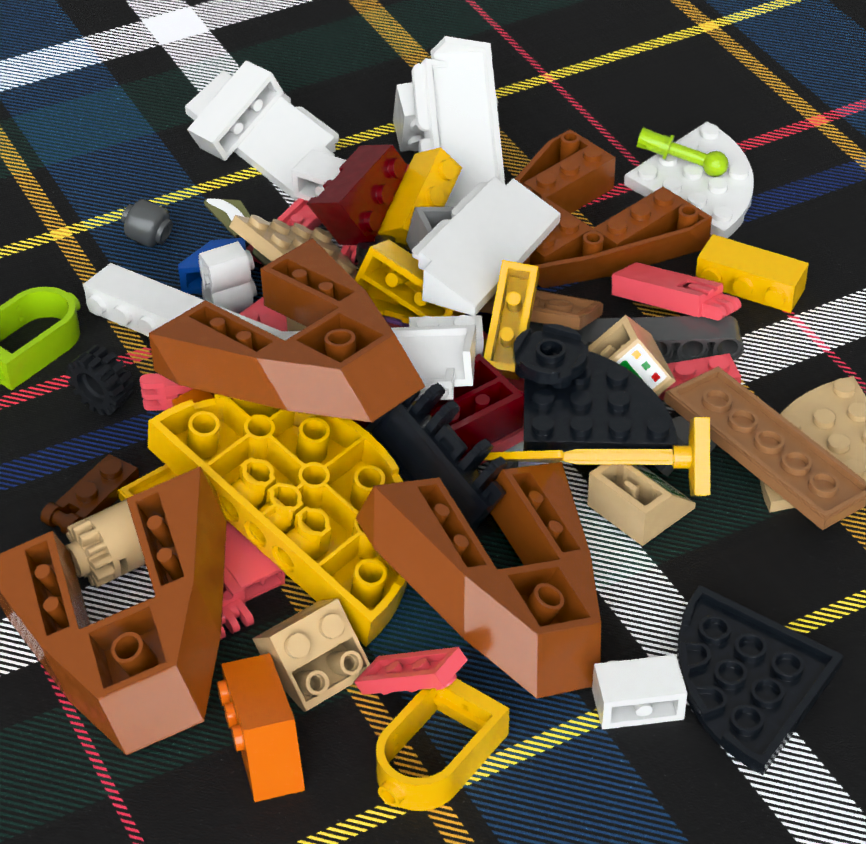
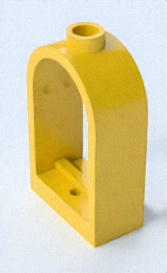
[376,678,509,811]

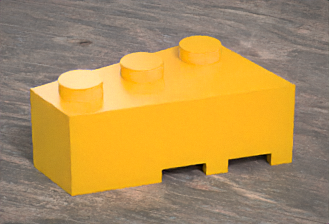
[354,240,465,324]

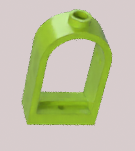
[0,287,81,391]

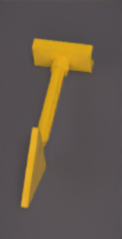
[483,417,710,497]

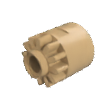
[65,499,146,588]

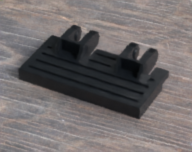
[365,383,508,532]

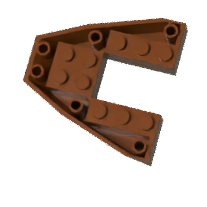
[515,129,712,288]
[149,238,426,423]
[356,462,601,699]
[0,467,227,755]

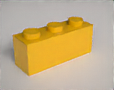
[377,147,462,244]
[695,234,809,313]
[484,260,539,380]

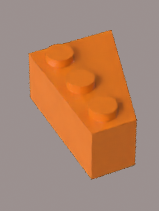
[217,653,305,802]

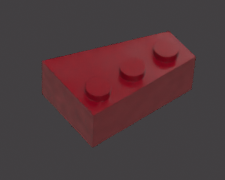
[307,144,408,245]
[429,354,524,460]

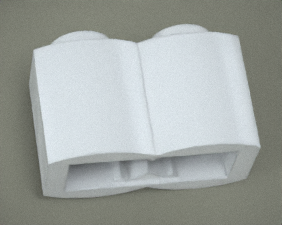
[199,241,257,313]

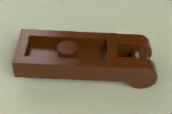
[40,454,139,535]

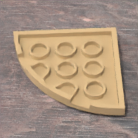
[229,215,357,279]
[760,376,866,513]

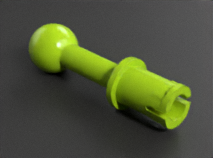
[636,127,728,177]

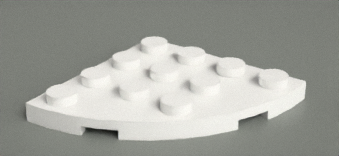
[624,122,754,238]

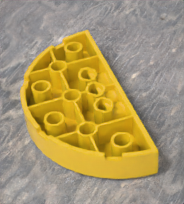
[147,394,407,646]

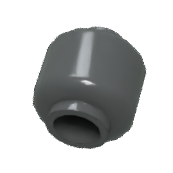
[121,199,173,248]

